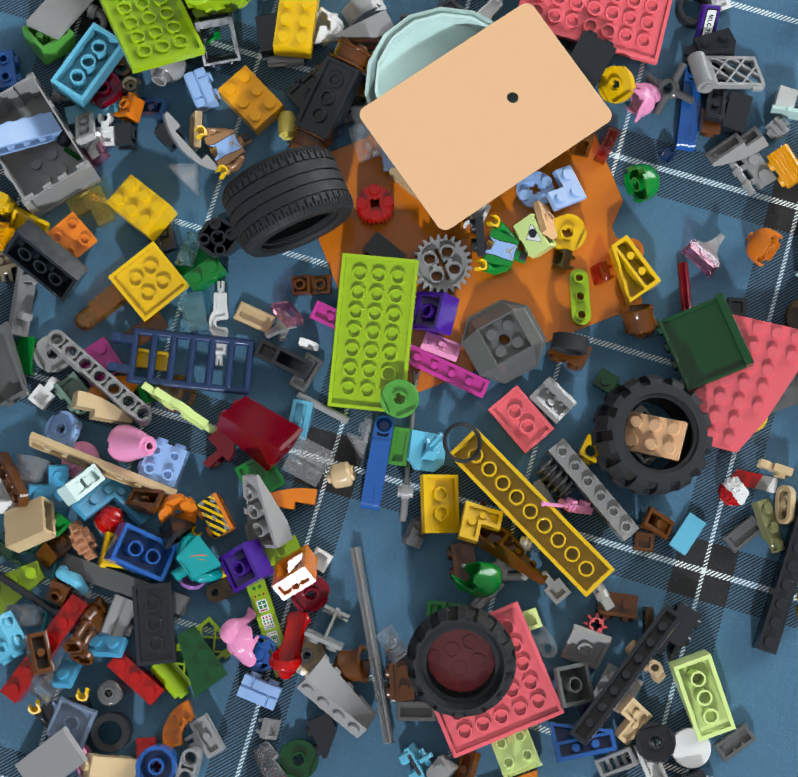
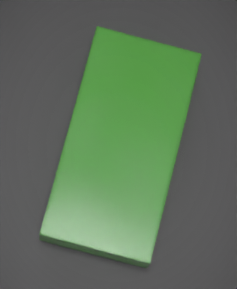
[388,426,414,467]

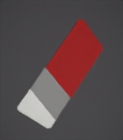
[731,469,778,493]

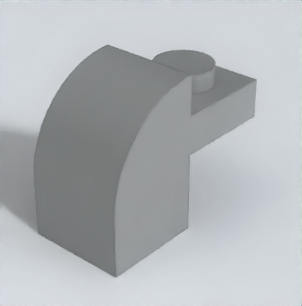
[341,0,387,26]

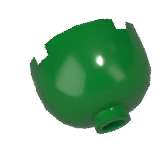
[624,164,660,203]

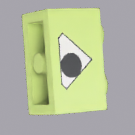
[513,213,557,258]

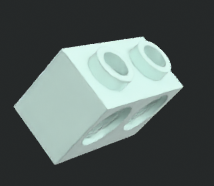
[56,463,106,506]

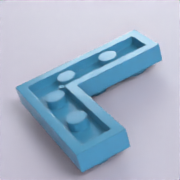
[72,478,155,528]
[51,635,128,689]

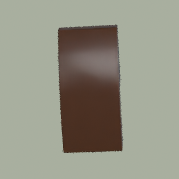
[291,274,333,296]
[124,311,169,347]

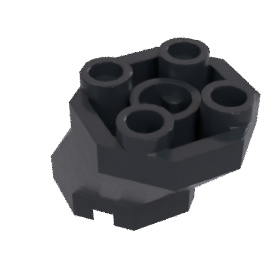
[198,212,242,259]

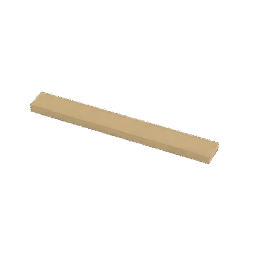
[29,432,178,500]

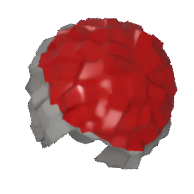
[94,505,123,534]

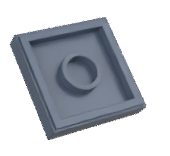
[45,696,98,749]

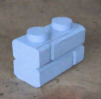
[183,67,220,112]
[236,671,283,711]

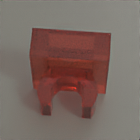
[589,261,614,286]

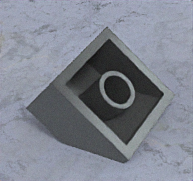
[553,662,595,708]

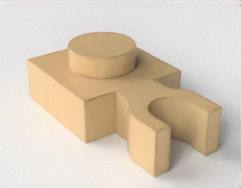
[756,458,794,479]

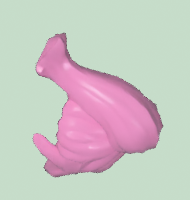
[626,83,662,123]
[220,607,260,667]

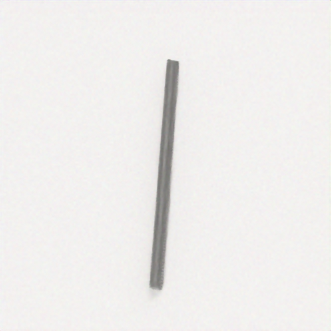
[350,546,395,744]

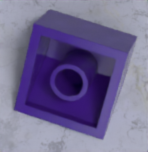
[413,291,460,336]
[218,538,274,593]

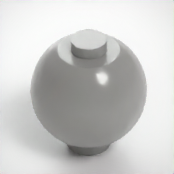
[149,60,186,86]

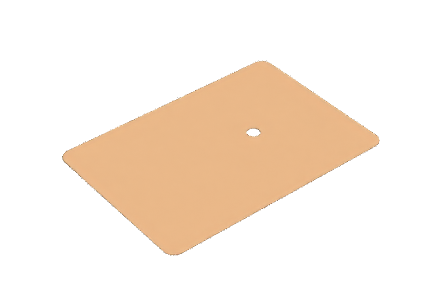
[360,3,612,230]

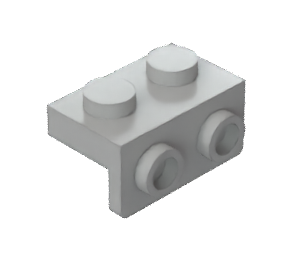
[529,376,577,424]

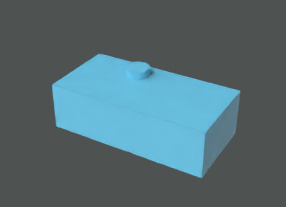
[50,22,124,109]

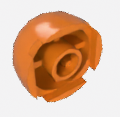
[746,228,783,267]

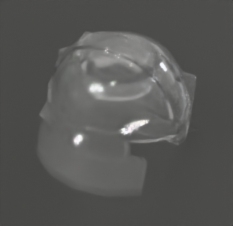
[16,454,56,486]

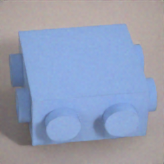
[137,437,190,489]

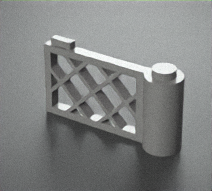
[687,51,766,93]

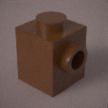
[45,576,74,607]

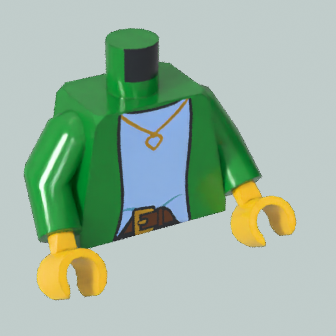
[474,215,528,275]

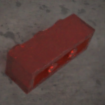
[593,126,620,165]

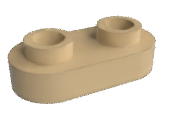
[774,485,796,525]

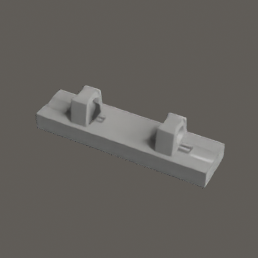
[9,266,38,337]

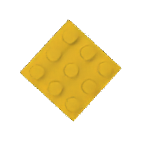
[108,241,190,322]

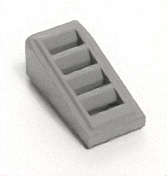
[594,744,640,777]

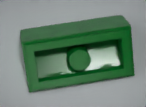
[17,336,38,376]

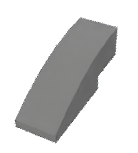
[705,126,769,167]

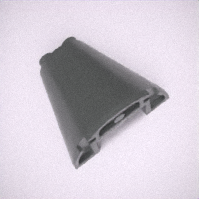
[0,321,31,408]

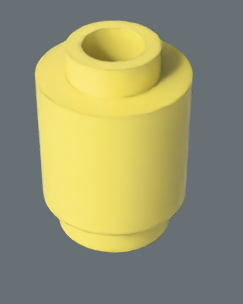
[278,111,296,140]

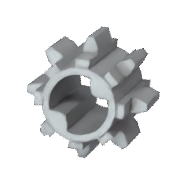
[765,116,791,141]

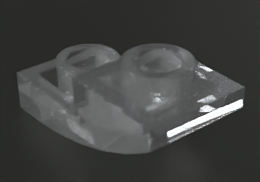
[254,740,287,777]

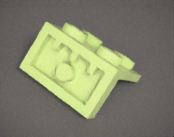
[491,728,543,777]

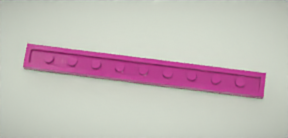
[310,300,490,399]

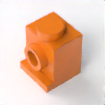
[114,92,145,123]

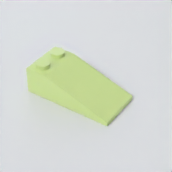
[668,649,736,742]

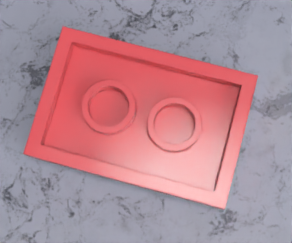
[487,385,554,454]

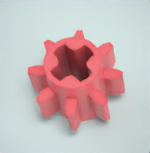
[582,613,608,634]

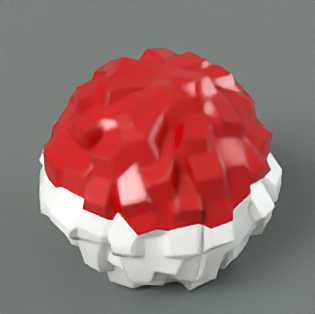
[718,476,749,506]

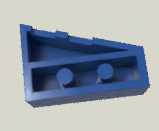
[548,722,618,763]

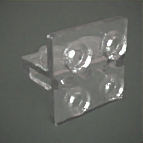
[348,120,381,162]
[282,435,334,487]

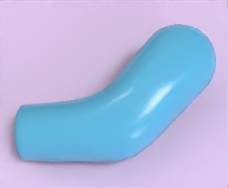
[55,565,89,595]

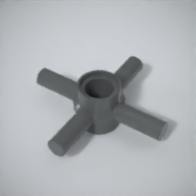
[646,62,695,116]

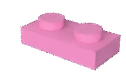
[420,331,462,362]

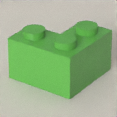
[22,25,77,65]

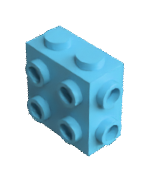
[0,610,25,666]

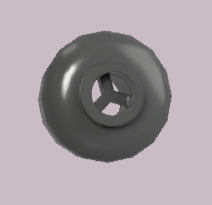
[97,679,125,706]

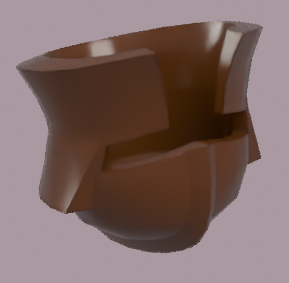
[618,304,659,340]
[332,645,371,683]

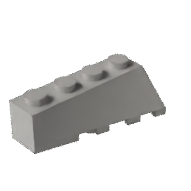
[296,654,377,738]

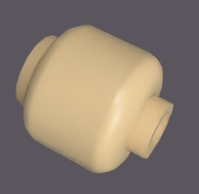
[326,462,356,489]

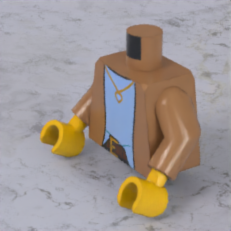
[193,125,252,180]

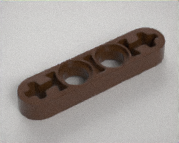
[0,452,29,507]

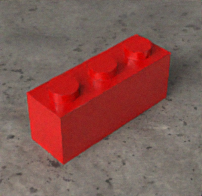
[106,651,167,705]

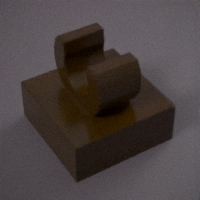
[551,249,575,270]

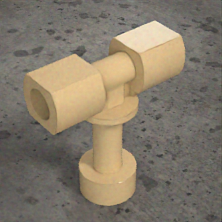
[624,640,666,683]

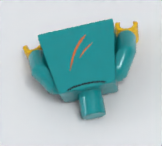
[171,526,226,583]

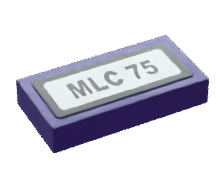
[694,4,721,38]

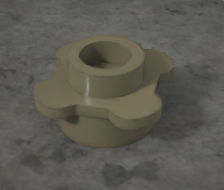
[122,75,142,94]

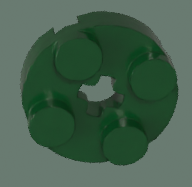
[279,739,319,777]

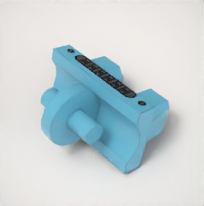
[398,742,433,777]

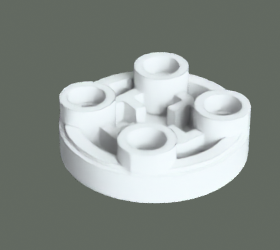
[672,727,711,768]

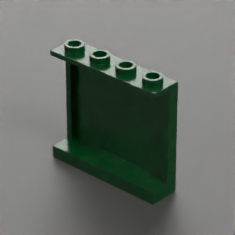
[655,292,754,392]

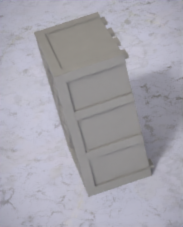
[0,72,102,218]

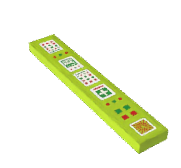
[247,579,284,678]

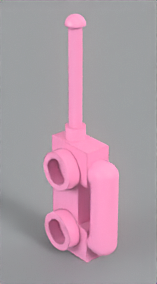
[541,497,594,515]

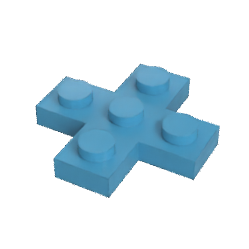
[27,464,69,519]

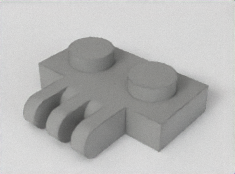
[184,713,227,759]

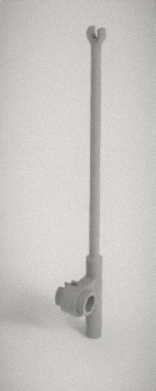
[397,370,420,522]

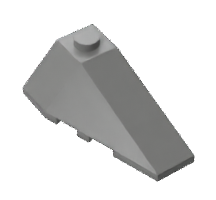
[242,474,293,549]

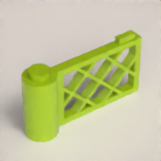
[149,616,231,699]

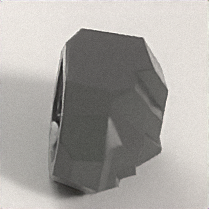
[401,516,426,550]

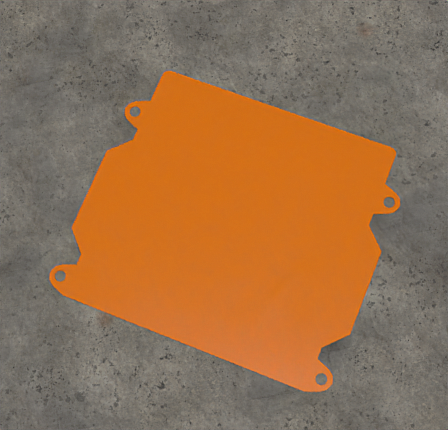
[318,136,644,392]

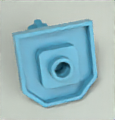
[407,430,445,473]

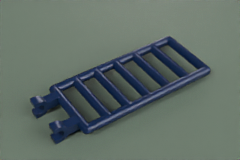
[107,327,255,395]

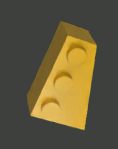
[608,235,661,306]

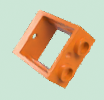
[272,544,318,601]

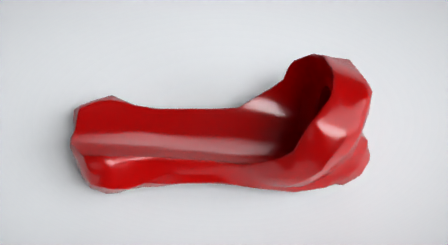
[268,611,311,679]

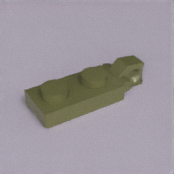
[751,498,785,553]

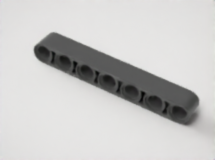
[61,552,191,616]

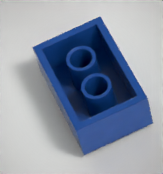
[103,522,178,583]

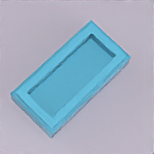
[668,512,706,556]

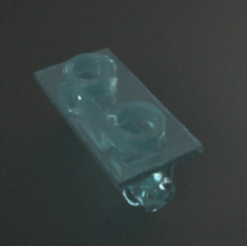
[174,231,200,266]

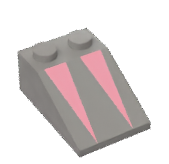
[335,10,394,51]

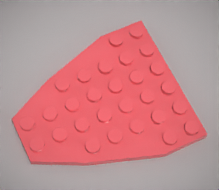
[693,305,798,453]

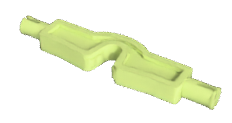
[141,381,217,434]

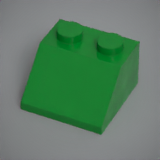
[175,248,228,295]

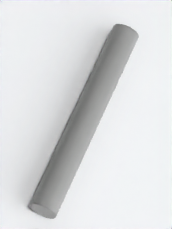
[296,391,350,424]

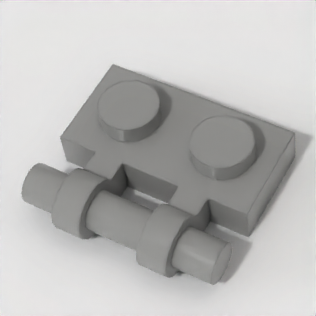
[729,152,777,196]

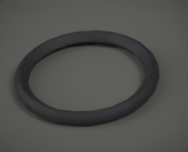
[443,422,482,463]

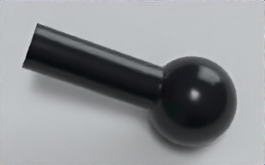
[52,113,72,147]

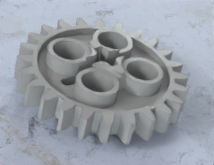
[413,234,473,294]

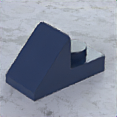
[141,97,170,122]

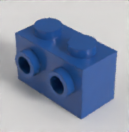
[0,50,23,93]

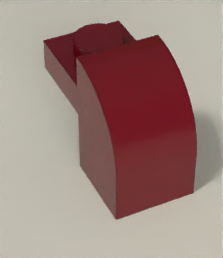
[203,429,237,470]

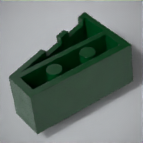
[177,625,228,698]

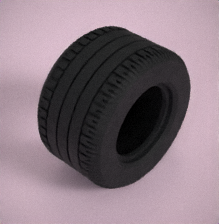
[222,145,354,257]

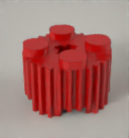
[356,184,394,226]

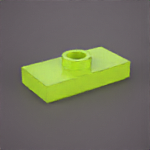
[264,535,301,566]

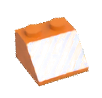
[197,492,238,539]

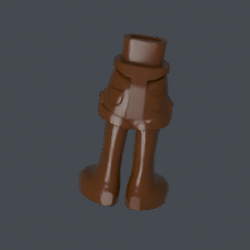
[63,597,108,665]

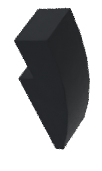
[253,338,313,380]

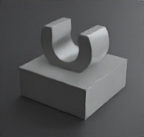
[256,717,281,740]

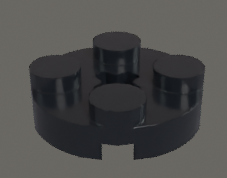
[635,722,676,764]

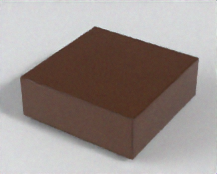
[633,531,655,553]

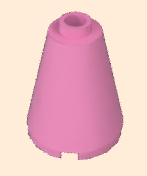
[107,424,156,463]

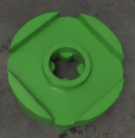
[380,379,419,418]

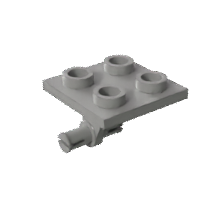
[304,604,350,652]

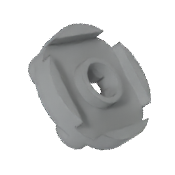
[34,335,73,373]

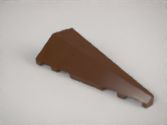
[457,500,548,585]

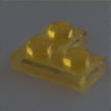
[66,185,117,228]

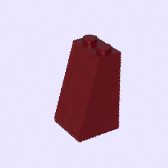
[216,396,303,471]

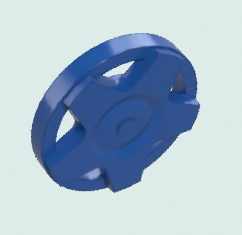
[248,634,277,672]

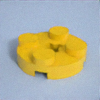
[598,66,636,104]
[554,214,587,252]

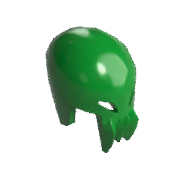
[451,562,502,598]

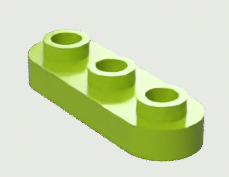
[569,269,591,326]

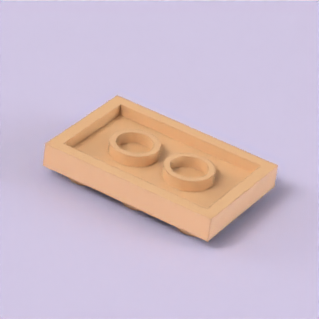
[624,411,688,462]

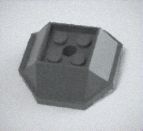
[461,300,546,385]

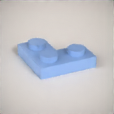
[545,165,587,212]

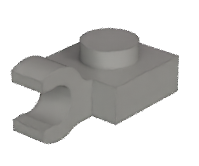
[541,570,571,605]

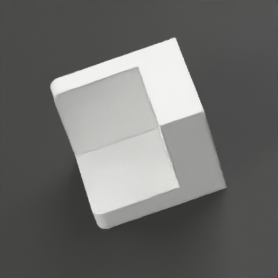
[772,85,798,108]

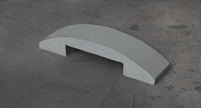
[162,112,218,171]

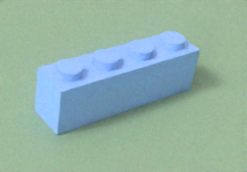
[0,112,62,156]

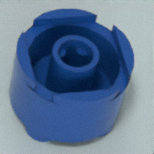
[135,744,179,777]

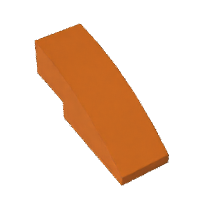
[270,488,318,510]

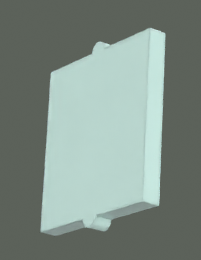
[769,104,798,120]

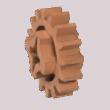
[68,520,98,561]

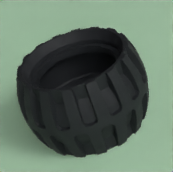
[406,605,516,718]

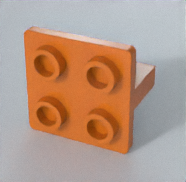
[47,212,97,258]

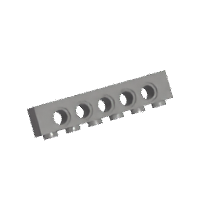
[546,438,639,541]

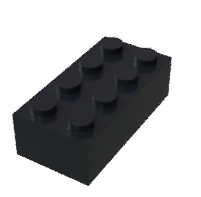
[3,219,89,302]

